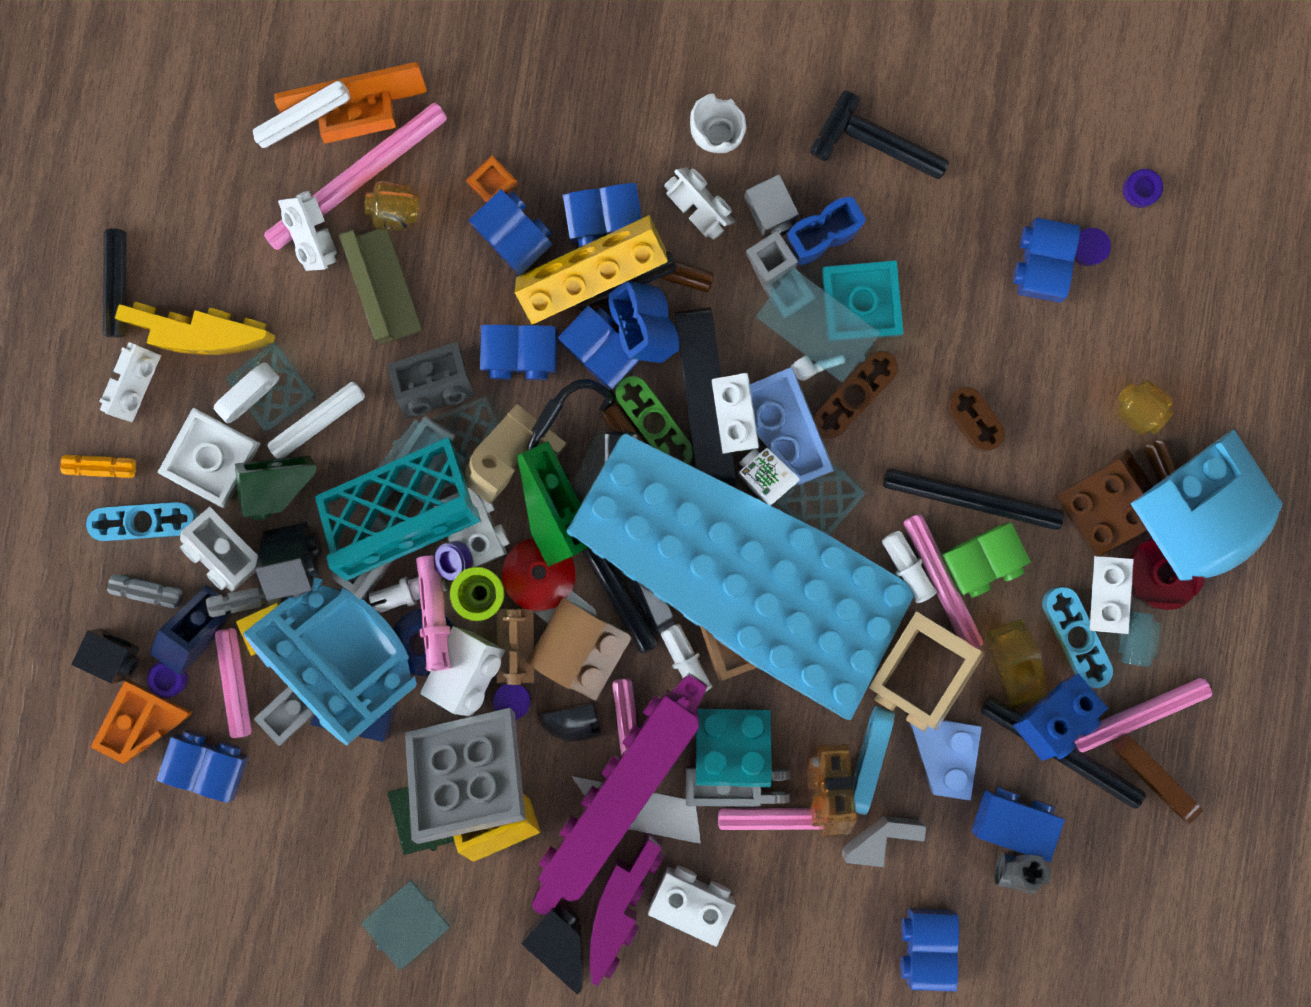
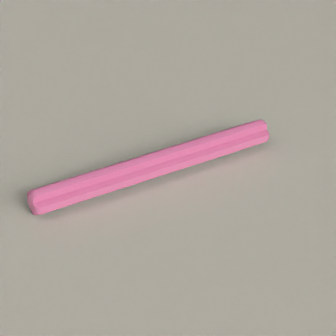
[264,103,447,250]

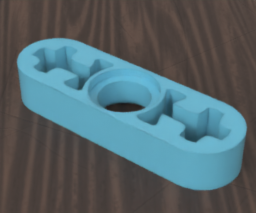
[86,502,198,541]
[1042,587,1113,688]
[851,706,895,815]

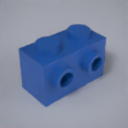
[1013,673,1108,761]
[971,787,1065,863]

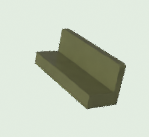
[339,227,422,345]

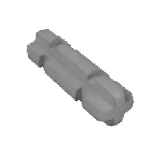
[107,574,183,609]
[206,587,282,617]

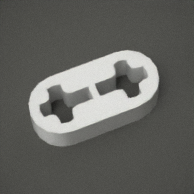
[213,362,280,423]

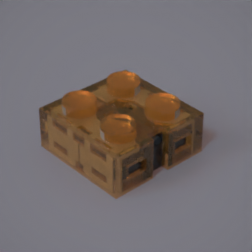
[807,744,857,837]

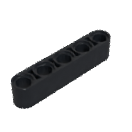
[674,307,736,486]

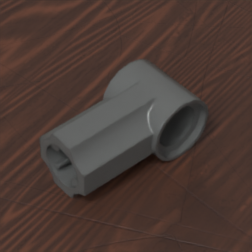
[994,852,1051,895]

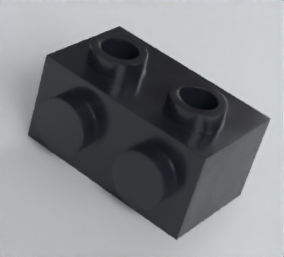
[255,522,322,601]

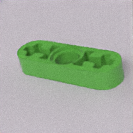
[616,376,693,464]

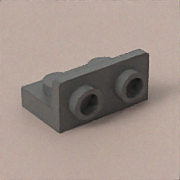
[387,342,475,418]

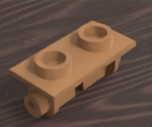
[497,609,534,685]

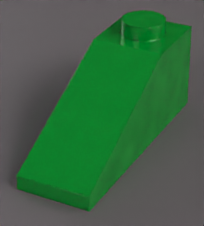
[517,441,588,567]

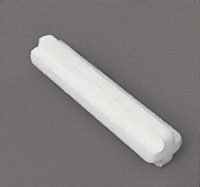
[253,81,350,148]
[267,382,365,459]

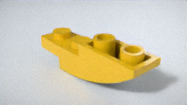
[115,302,276,355]

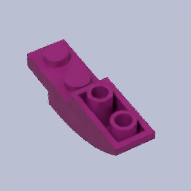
[590,833,664,987]

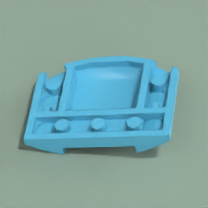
[1130,429,1283,580]
[244,577,416,745]

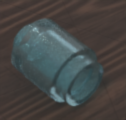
[1118,611,1161,667]

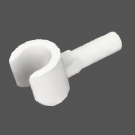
[791,355,845,381]

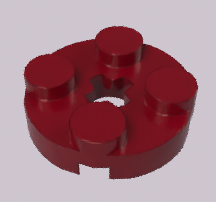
[1129,537,1205,610]

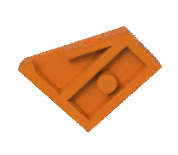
[91,679,192,764]

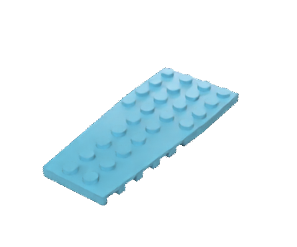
[567,434,914,720]

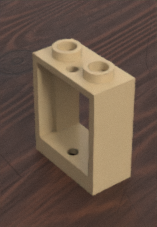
[869,611,984,732]

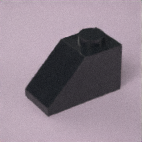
[521,904,584,995]

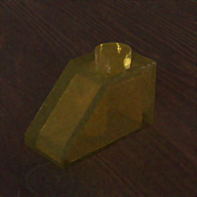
[986,619,1047,709]

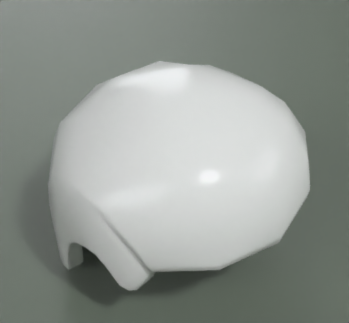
[690,93,747,153]

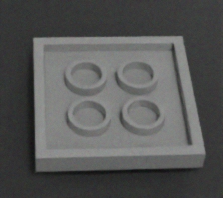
[405,708,526,844]

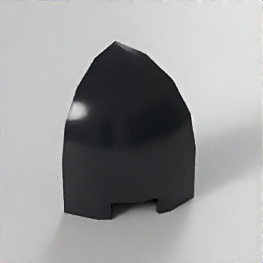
[537,700,602,741]

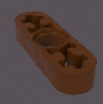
[813,351,898,439]
[1111,734,1203,825]

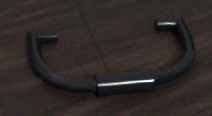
[527,379,616,478]

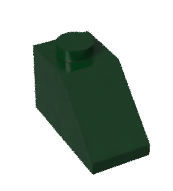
[235,455,316,520]

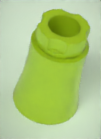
[450,567,504,621]

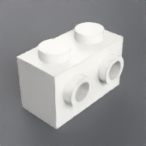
[434,487,510,567]
[180,507,258,593]
[420,626,505,717]
[648,865,736,947]

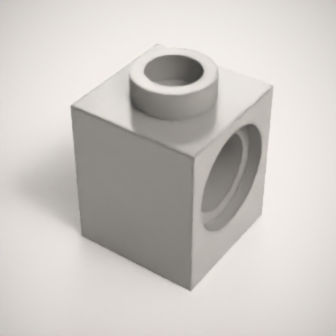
[744,174,799,238]

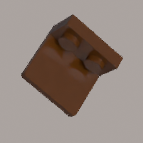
[1058,449,1154,556]

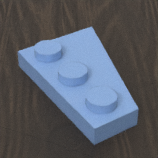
[750,367,835,485]

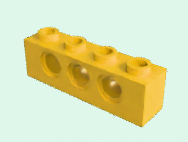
[515,215,668,324]

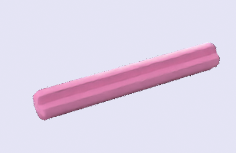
[904,514,983,648]
[1073,678,1212,753]

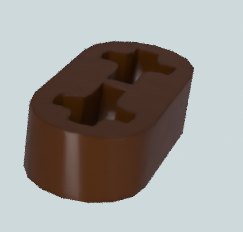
[947,387,1005,451]

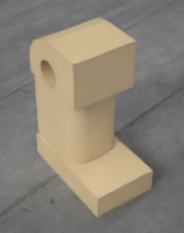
[464,404,566,504]

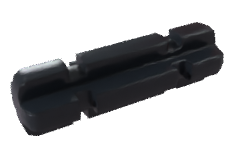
[810,90,860,161]

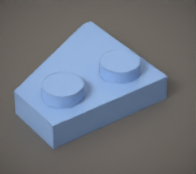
[908,714,982,801]

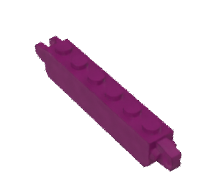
[532,673,707,916]

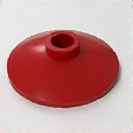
[502,538,576,611]

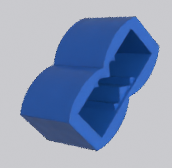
[563,183,642,247]
[468,189,553,276]
[785,197,866,265]
[1013,217,1080,303]
[609,281,679,363]
[558,306,641,391]
[480,325,558,381]
[157,730,249,803]
[900,908,959,992]

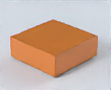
[466,155,519,203]

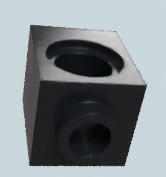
[71,629,140,684]

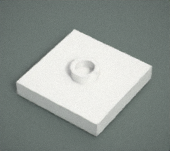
[157,408,261,508]

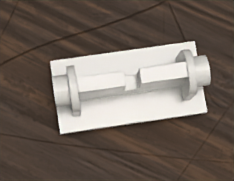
[664,168,736,240]
[278,191,337,271]
[99,342,161,422]
[712,373,759,453]
[1089,556,1133,634]

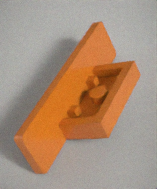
[274,62,427,144]

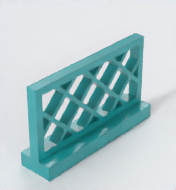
[315,437,482,581]

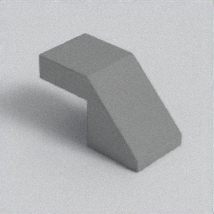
[746,231,816,320]
[842,816,926,867]

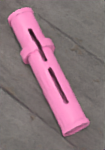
[416,555,451,671]

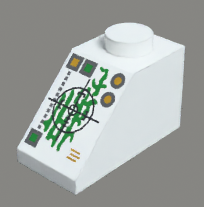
[737,448,800,506]

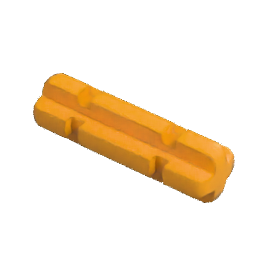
[60,454,136,478]

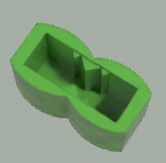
[941,522,1031,598]

